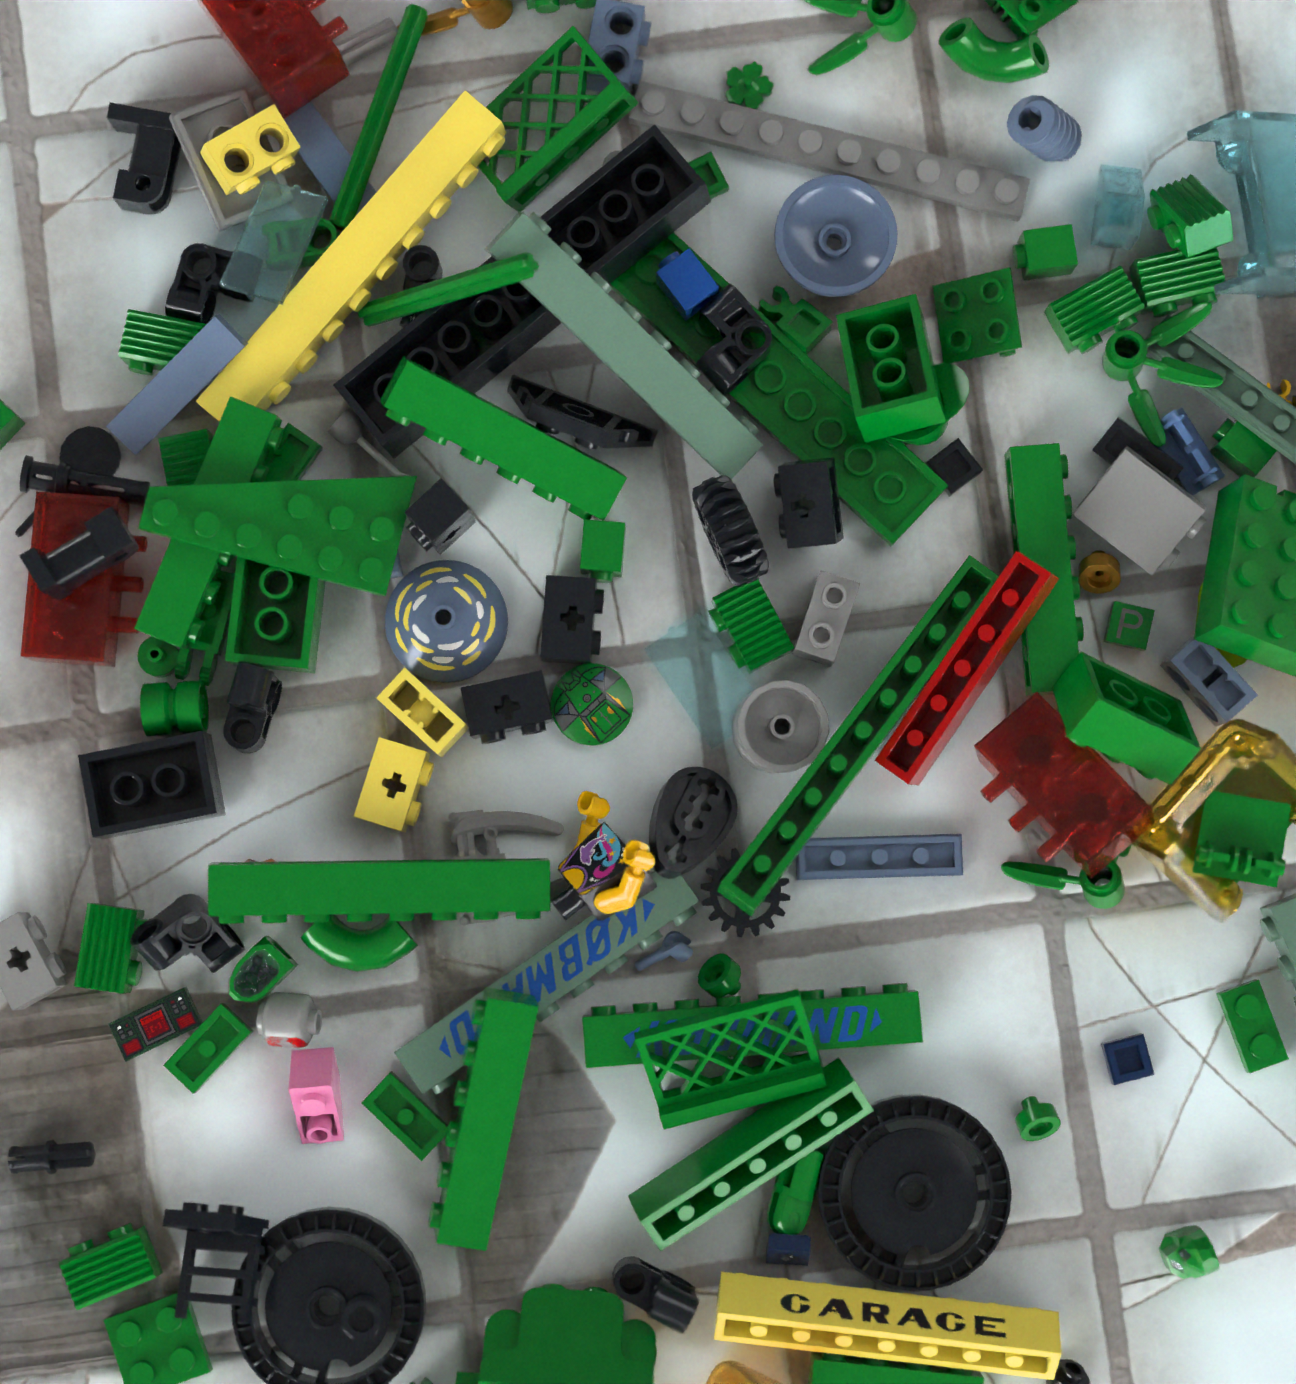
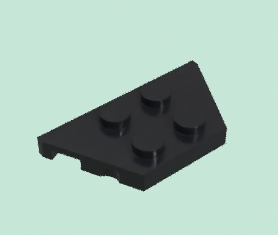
[507,375,658,449]

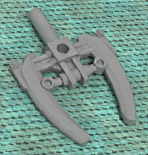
[448,810,569,925]

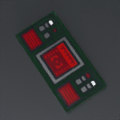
[108,987,203,1062]

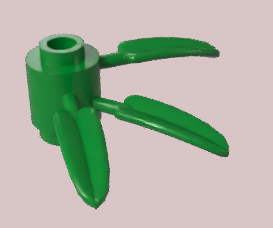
[804,0,917,75]
[1102,301,1224,447]
[1001,792,1142,909]

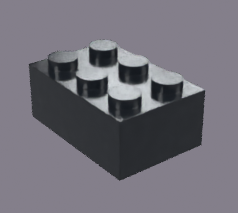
[78,731,226,839]

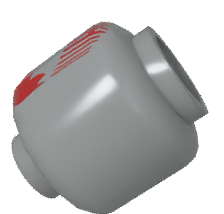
[257,992,322,1048]

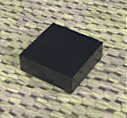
[925,438,983,497]

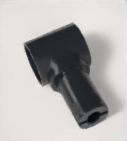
[400,245,443,328]

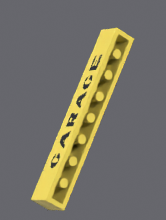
[714,1272,1061,1380]

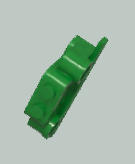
[455,1284,657,1384]

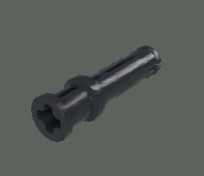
[20,455,150,507]

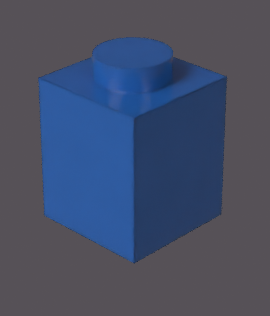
[656,248,719,321]

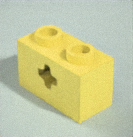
[376,667,469,757]
[353,737,434,833]

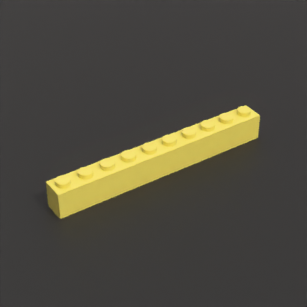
[196,90,507,422]

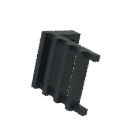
[163,1202,269,1324]

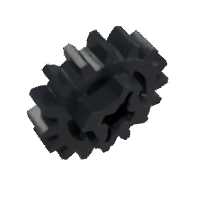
[700,848,791,937]

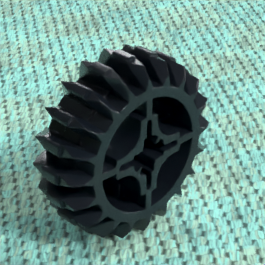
[692,475,769,586]

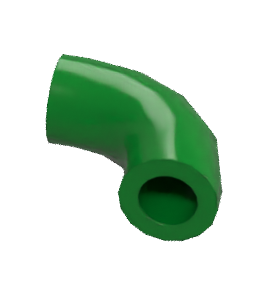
[938,18,1049,83]
[301,914,418,972]

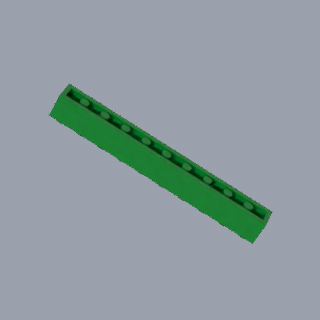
[718,555,999,917]

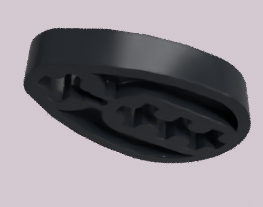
[649,767,738,879]

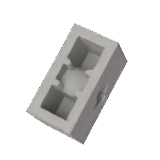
[792,571,860,667]
[0,912,67,1011]

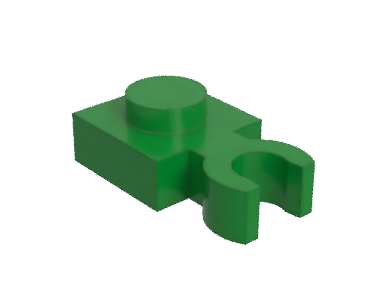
[758,286,833,355]

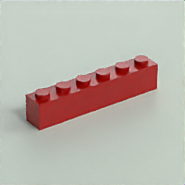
[875,551,1059,786]

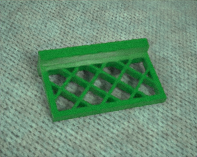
[478,26,639,212]
[634,989,827,1130]

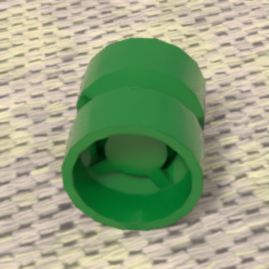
[140,680,209,737]

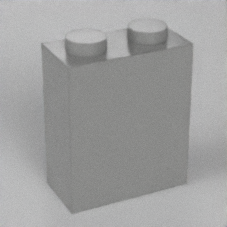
[1073,446,1207,575]

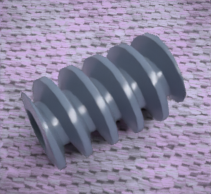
[1007,95,1082,162]

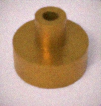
[1078,550,1121,594]

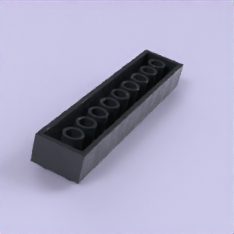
[333,124,711,459]

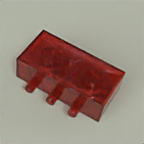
[197,0,350,119]
[21,491,148,667]
[974,692,1155,878]

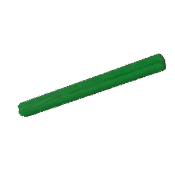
[329,4,428,231]
[358,252,539,327]

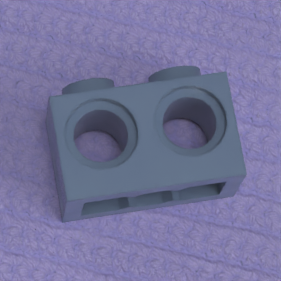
[586,0,651,92]
[1160,636,1258,727]

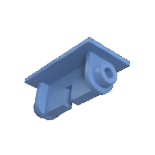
[1159,407,1225,496]

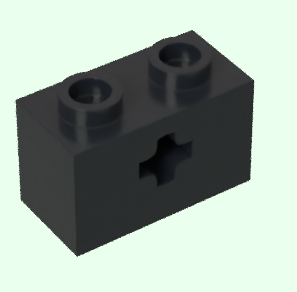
[773,457,844,549]
[404,479,476,555]
[540,575,604,664]
[460,670,554,744]

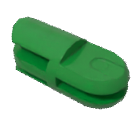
[767,1150,824,1235]

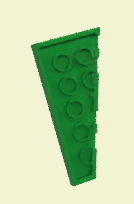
[138,476,417,597]

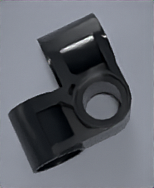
[165,243,264,324]
[695,283,772,396]
[223,662,282,754]
[130,894,245,973]
[612,1256,699,1334]

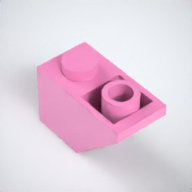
[289,1047,344,1144]

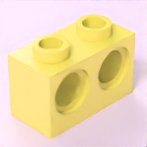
[200,104,301,196]

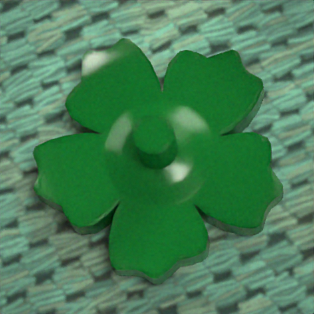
[725,61,774,110]

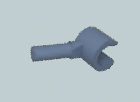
[635,931,693,972]

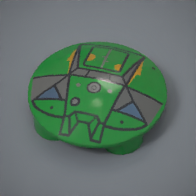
[551,663,633,746]

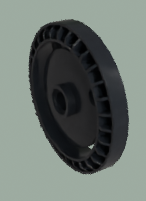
[817,1094,1012,1291]
[231,1207,426,1384]

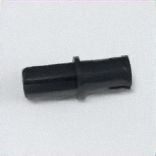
[8,1140,96,1174]

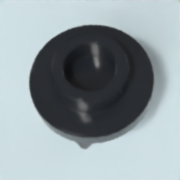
[1046,1359,1090,1384]

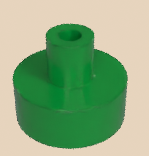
[137,636,180,678]
[698,953,741,998]
[1015,1096,1061,1141]

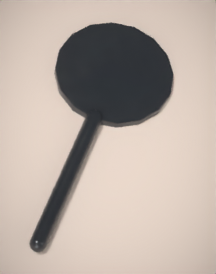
[15,426,121,537]

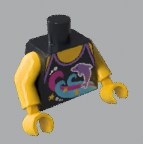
[550,791,658,921]

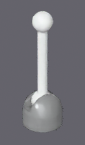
[328,408,411,477]

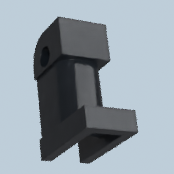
[107,102,181,215]
[19,507,139,601]

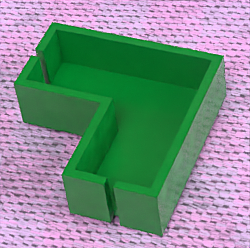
[1194,474,1296,677]

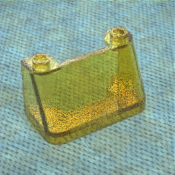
[1127,719,1296,923]

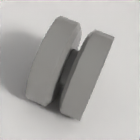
[732,680,829,774]

